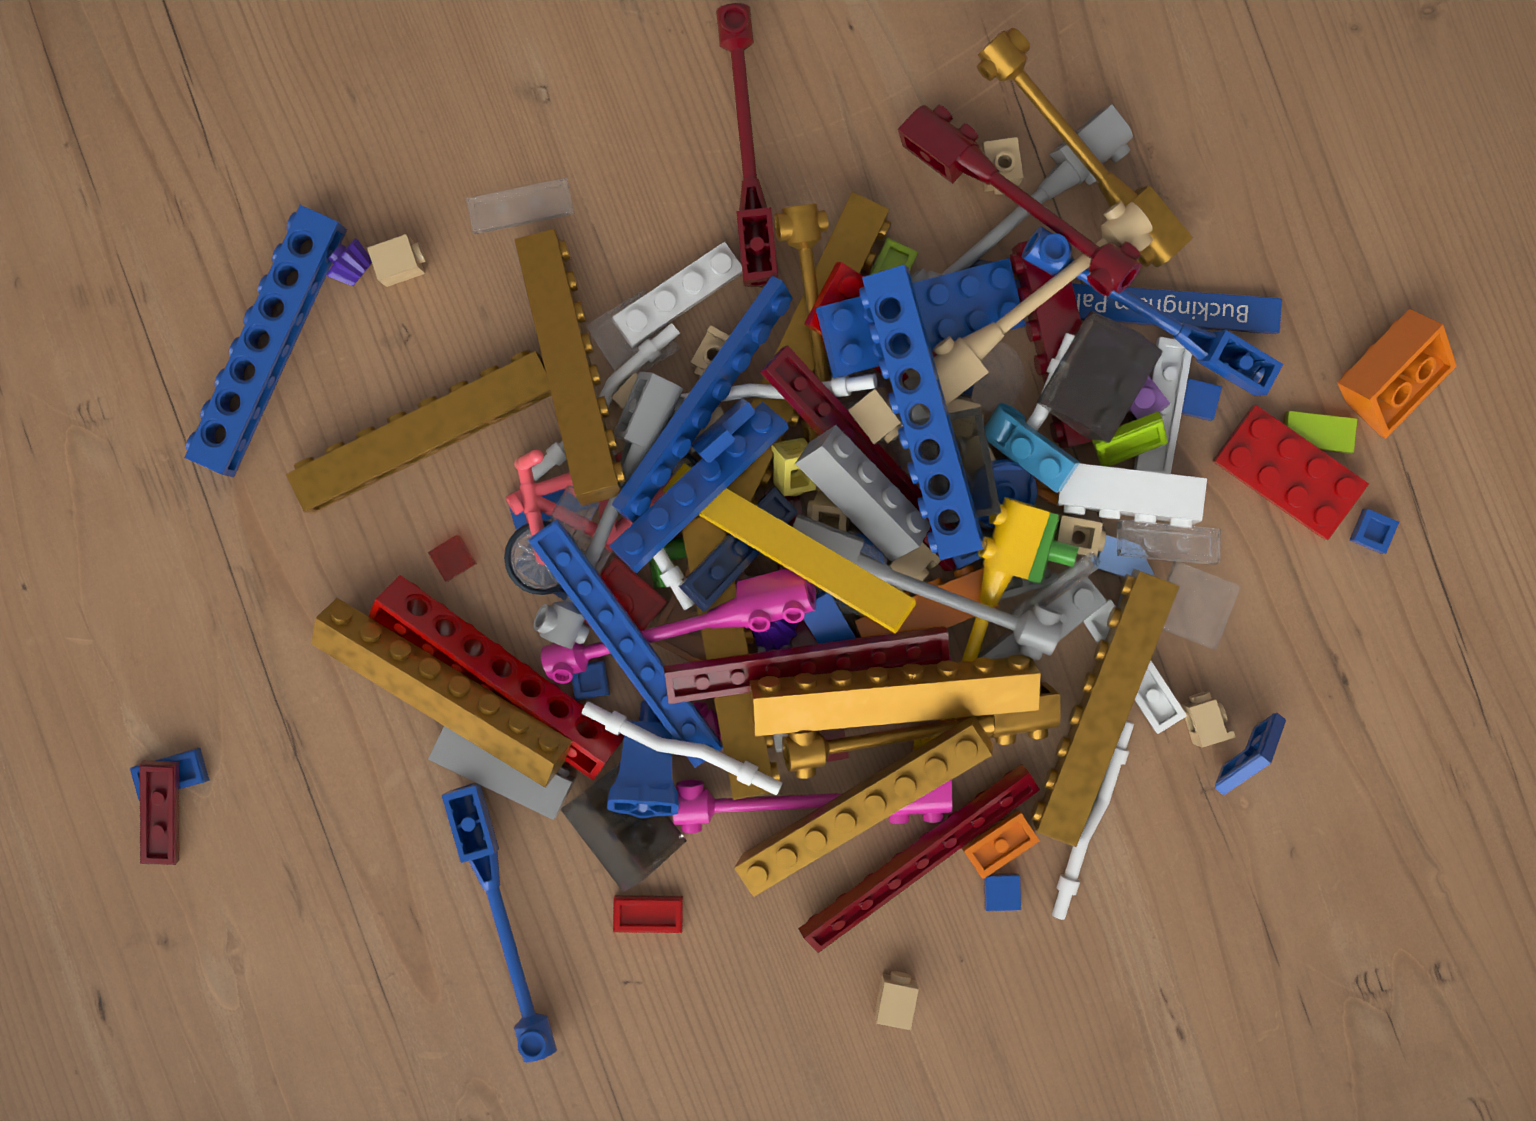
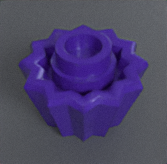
[326,238,372,286]
[752,619,799,651]

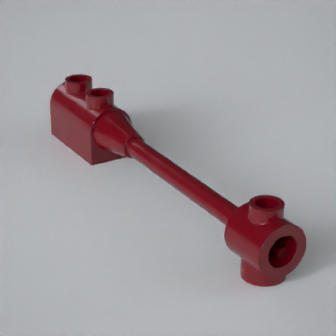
[716,3,778,287]
[898,105,1141,296]

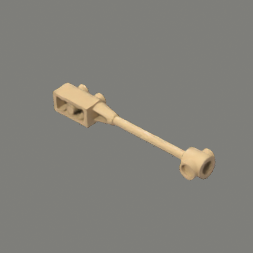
[904,201,1154,415]

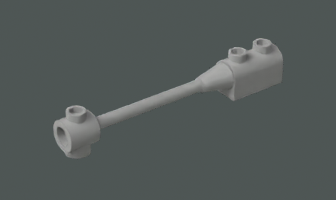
[911,104,1133,283]
[534,371,685,649]
[793,514,1063,660]

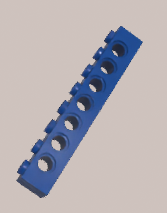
[184,205,347,477]
[859,265,985,560]

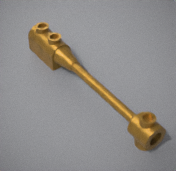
[977,28,1193,267]
[774,203,838,491]
[782,682,1061,779]

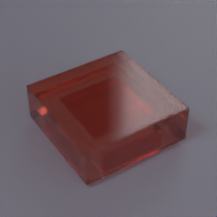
[428,535,477,582]

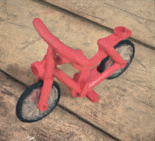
[504,449,698,595]

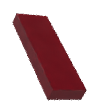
[140,760,179,865]

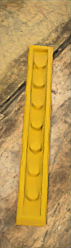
[663,463,916,634]

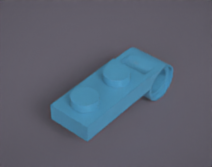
[981,403,1080,493]

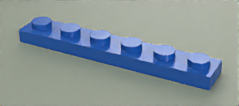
[610,401,789,573]

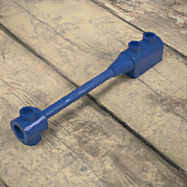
[1022,227,1283,396]
[441,783,557,1063]

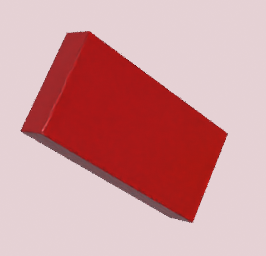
[613,895,683,933]

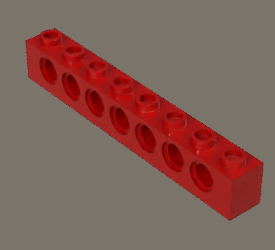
[368,575,624,781]

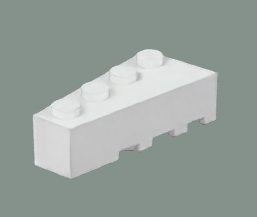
[1057,463,1207,528]

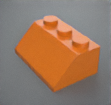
[1337,309,1457,439]

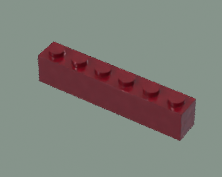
[1009,240,1107,449]

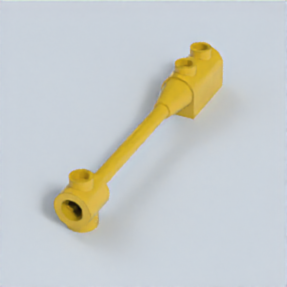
[913,497,1050,751]

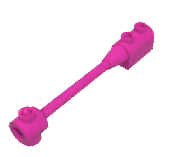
[541,568,816,684]
[673,770,952,833]

